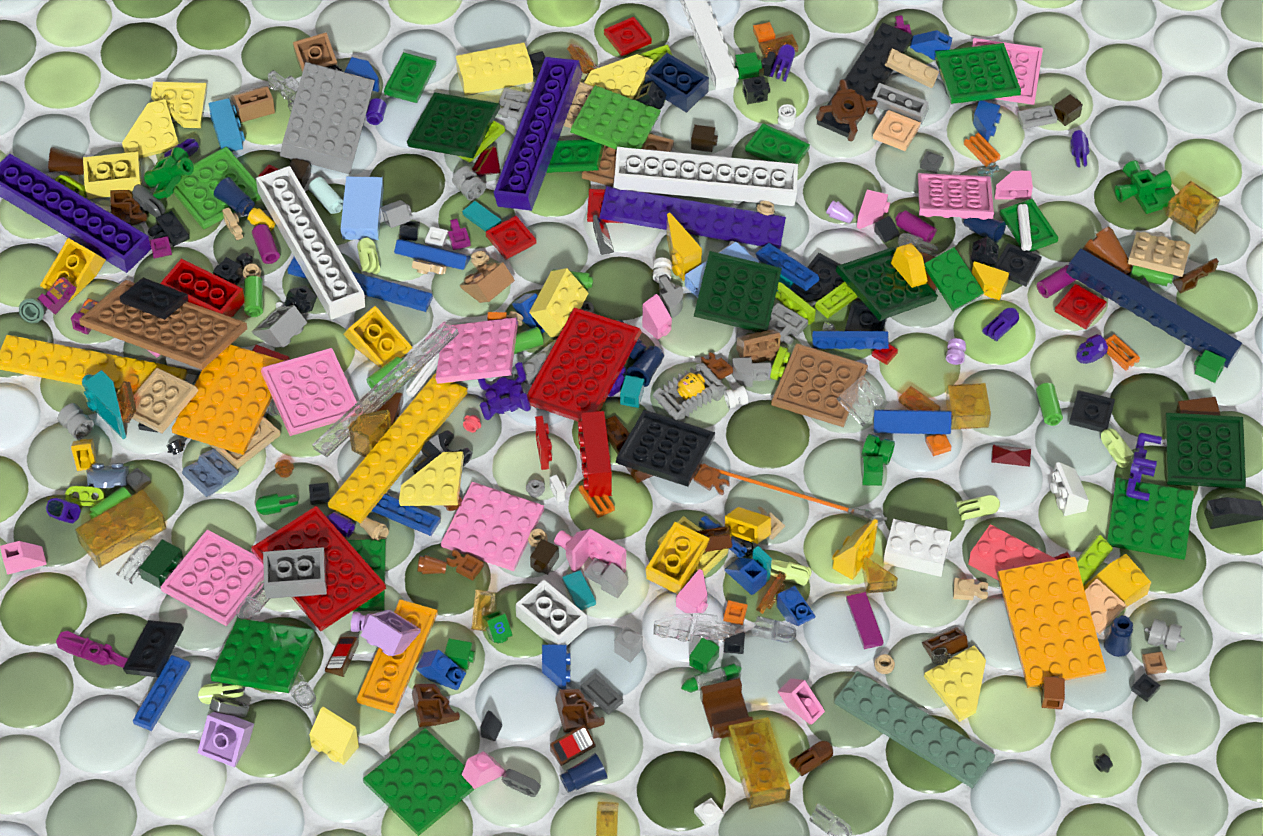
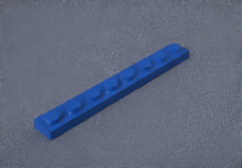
[287,257,433,312]

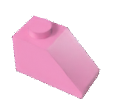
[994,170,1033,199]
[857,190,890,229]
[642,294,672,340]
[676,569,708,619]
[777,679,825,725]
[462,751,506,789]

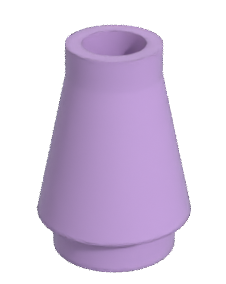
[826,200,854,224]

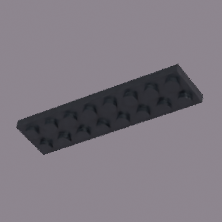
[817,22,914,137]

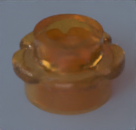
[275,459,294,478]

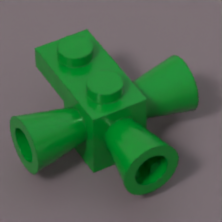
[144,147,194,200]
[1114,160,1172,214]

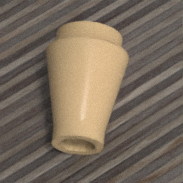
[360,517,389,541]

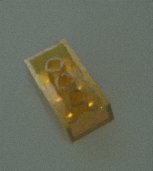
[75,489,167,568]
[728,717,791,809]

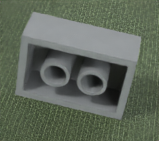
[263,547,327,599]

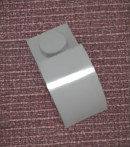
[659,276,683,318]
[732,357,771,387]
[584,558,628,599]

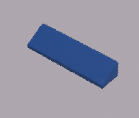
[394,239,471,270]
[874,410,951,434]

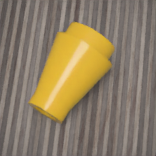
[247,208,276,231]

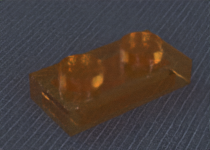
[759,34,798,58]
[567,44,597,74]
[898,386,941,411]
[756,573,787,614]

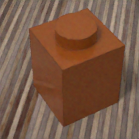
[1042,676,1065,710]

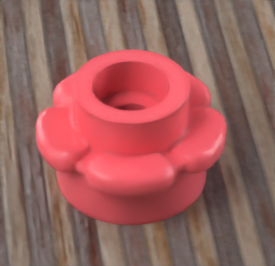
[463,415,481,433]

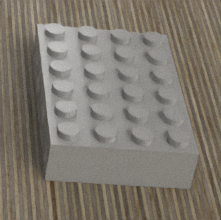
[280,62,375,174]

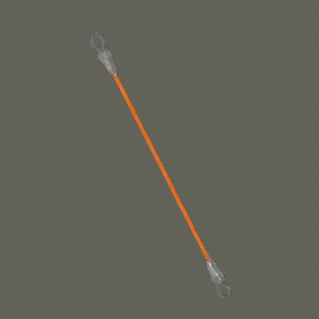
[699,464,887,525]

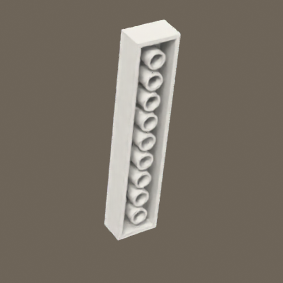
[613,147,798,206]
[256,166,365,320]

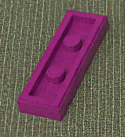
[846,592,884,650]

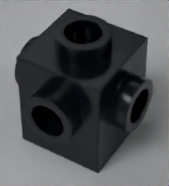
[742,76,770,105]
[635,81,667,110]
[971,236,999,266]
[213,257,243,285]
[284,285,317,314]

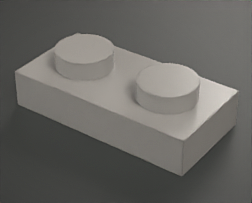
[1017,105,1057,129]

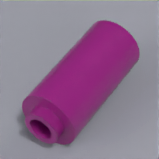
[895,210,937,244]
[251,224,280,264]
[1037,265,1076,298]

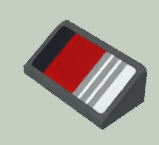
[593,215,614,255]

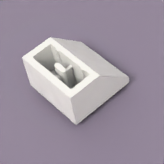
[1050,462,1089,516]

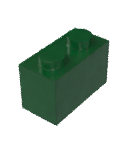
[139,539,184,589]

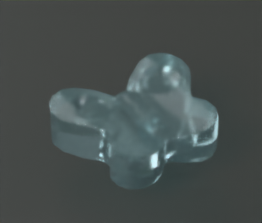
[977,162,1000,177]

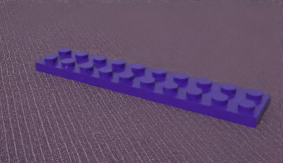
[600,186,786,249]

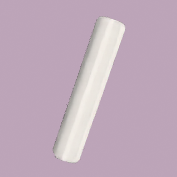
[1017,204,1032,251]
[406,352,439,397]

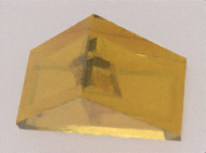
[862,557,898,594]
[471,590,497,631]
[596,802,619,836]

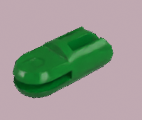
[256,493,298,515]

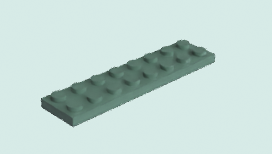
[834,671,995,789]

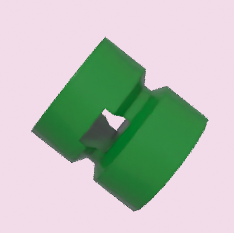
[862,434,895,465]

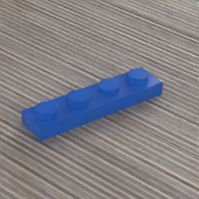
[755,243,819,291]
[812,331,889,350]
[372,494,441,536]
[133,655,191,731]

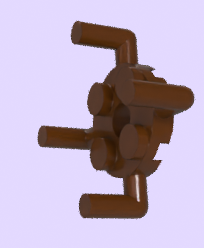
[816,79,878,142]

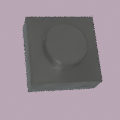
[920,151,944,174]
[126,468,151,495]

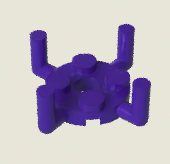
[477,362,531,420]
[1126,433,1162,501]

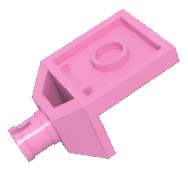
[554,529,626,573]

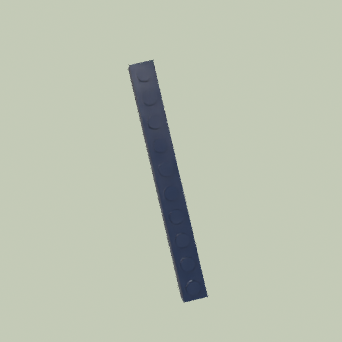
[1066,248,1242,368]

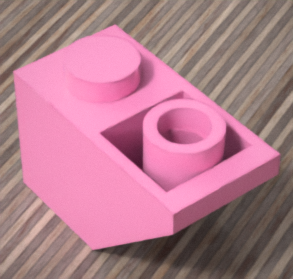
[0,541,47,575]

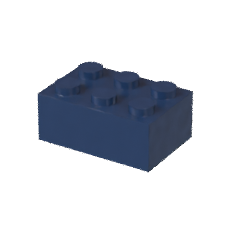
[645,53,709,113]

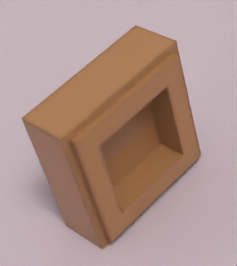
[1142,651,1167,675]

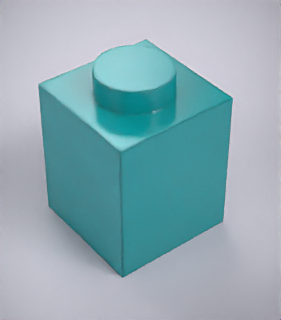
[620,375,644,408]

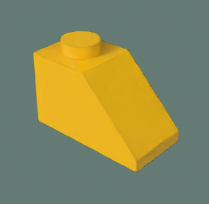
[891,243,927,288]
[972,261,1009,300]
[71,439,96,471]

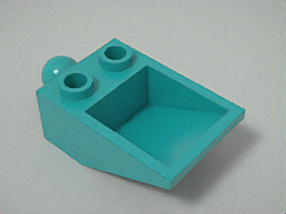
[82,370,126,440]

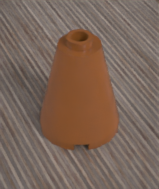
[1083,227,1132,276]

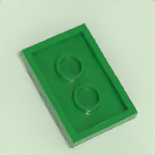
[384,52,436,103]
[745,123,810,164]
[547,139,604,173]
[999,199,1059,252]
[924,247,984,312]

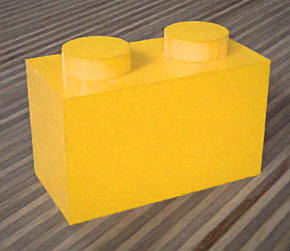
[725,507,771,544]

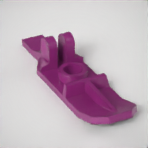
[56,631,128,668]

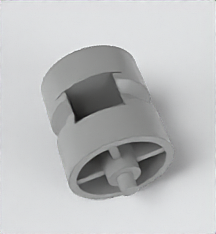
[452,166,486,201]
[57,403,94,439]
[1145,618,1185,651]

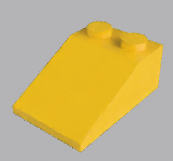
[666,213,702,281]
[40,238,106,302]
[343,306,413,368]
[832,519,878,580]
[646,522,710,594]
[1084,554,1151,607]

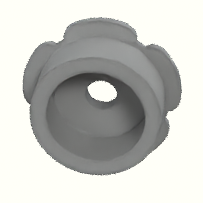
[526,479,545,498]

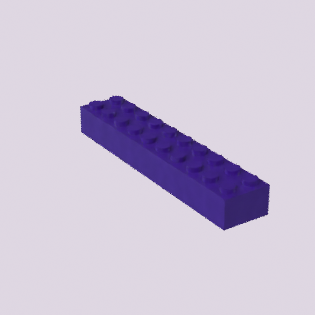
[494,57,583,211]
[0,154,151,273]

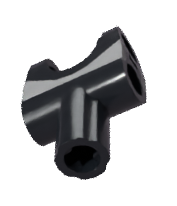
[412,430,472,474]

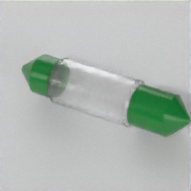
[681,663,742,693]

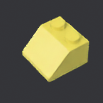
[309,707,359,765]

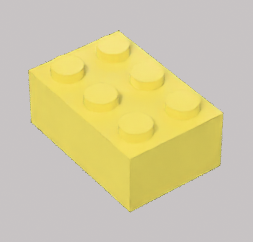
[83,152,142,199]
[529,268,588,337]

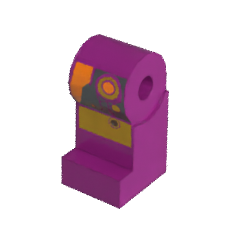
[37,277,76,315]
[71,298,99,335]

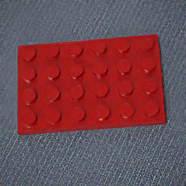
[527,307,642,421]
[251,506,386,632]

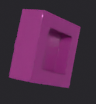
[150,236,172,259]

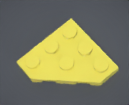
[584,54,654,100]
[151,82,207,128]
[122,99,179,159]
[399,452,464,506]
[924,645,986,722]

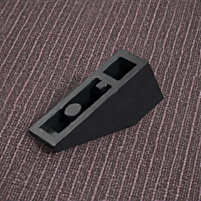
[1204,497,1263,529]

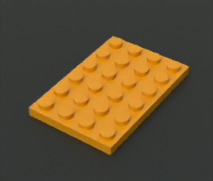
[172,344,284,455]
[997,557,1106,688]

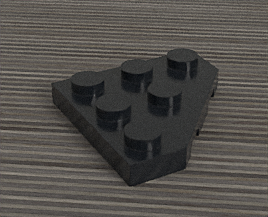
[790,253,845,302]

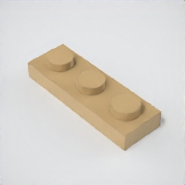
[885,48,939,88]

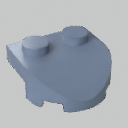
[87,463,129,488]

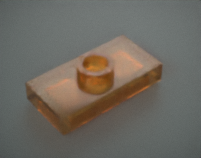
[116,381,136,423]

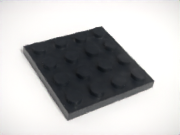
[616,410,715,487]

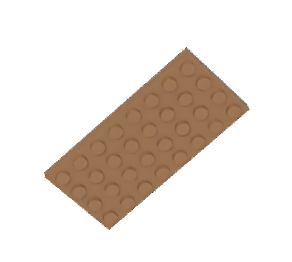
[79,280,247,370]

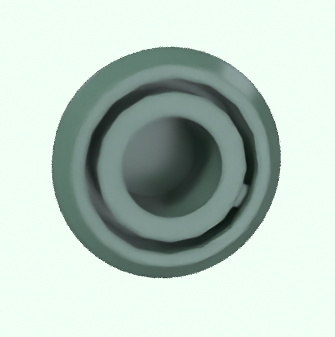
[19,298,45,323]

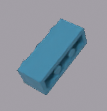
[208,98,245,152]

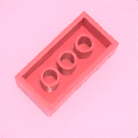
[968,524,1057,581]

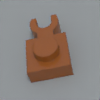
[701,352,733,380]
[693,464,730,495]
[446,550,484,581]

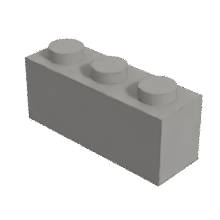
[872,83,929,125]

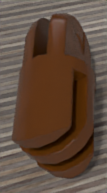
[789,741,833,777]

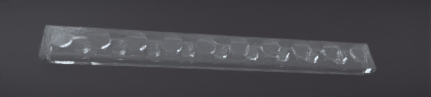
[312,321,459,457]

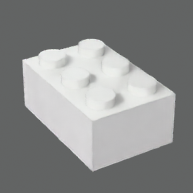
[883,519,951,577]
[516,580,587,646]

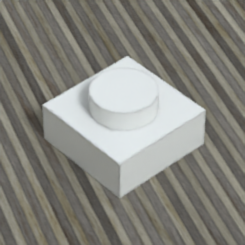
[425,227,448,249]
[549,475,567,503]
[694,798,724,828]

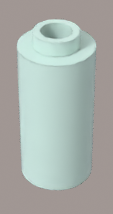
[308,177,343,214]

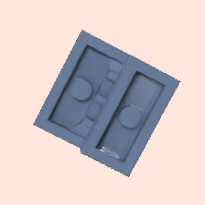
[182,449,239,497]

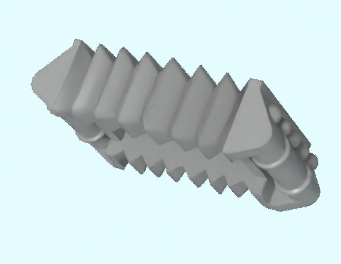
[653,363,727,422]

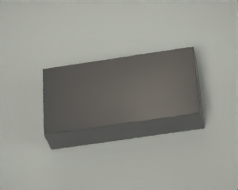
[581,673,623,715]

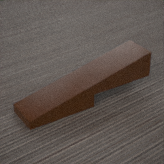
[605,415,653,483]

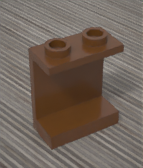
[700,678,753,739]

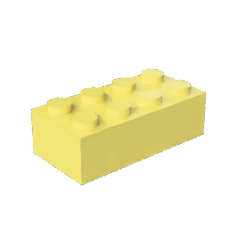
[456,42,533,95]

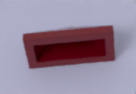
[472,146,501,177]
[991,445,1031,467]

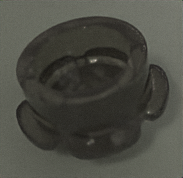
[931,647,951,665]

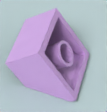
[361,610,421,656]
[197,711,254,767]

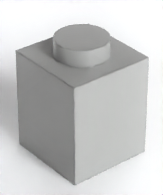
[381,200,411,228]
[614,626,643,663]

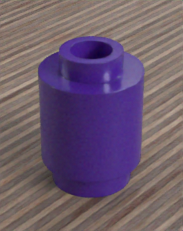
[366,98,387,125]
[327,512,355,538]

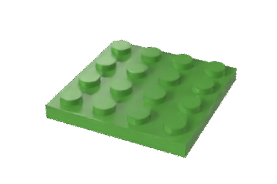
[570,85,661,150]
[173,147,261,229]

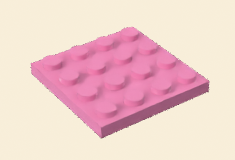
[972,38,1043,105]
[918,173,994,220]
[436,318,518,384]
[261,348,361,436]
[441,482,544,571]
[161,530,264,626]

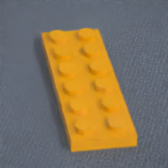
[357,599,438,714]

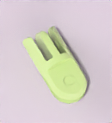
[357,238,380,274]
[1101,428,1134,468]
[956,495,1000,521]
[771,560,812,585]
[198,683,244,704]

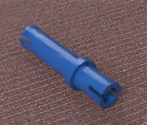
[699,516,747,558]

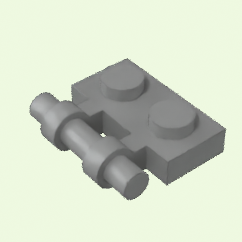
[497,88,531,121]
[768,303,808,345]

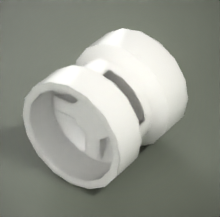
[778,104,796,129]
[653,258,672,283]
[724,386,748,409]

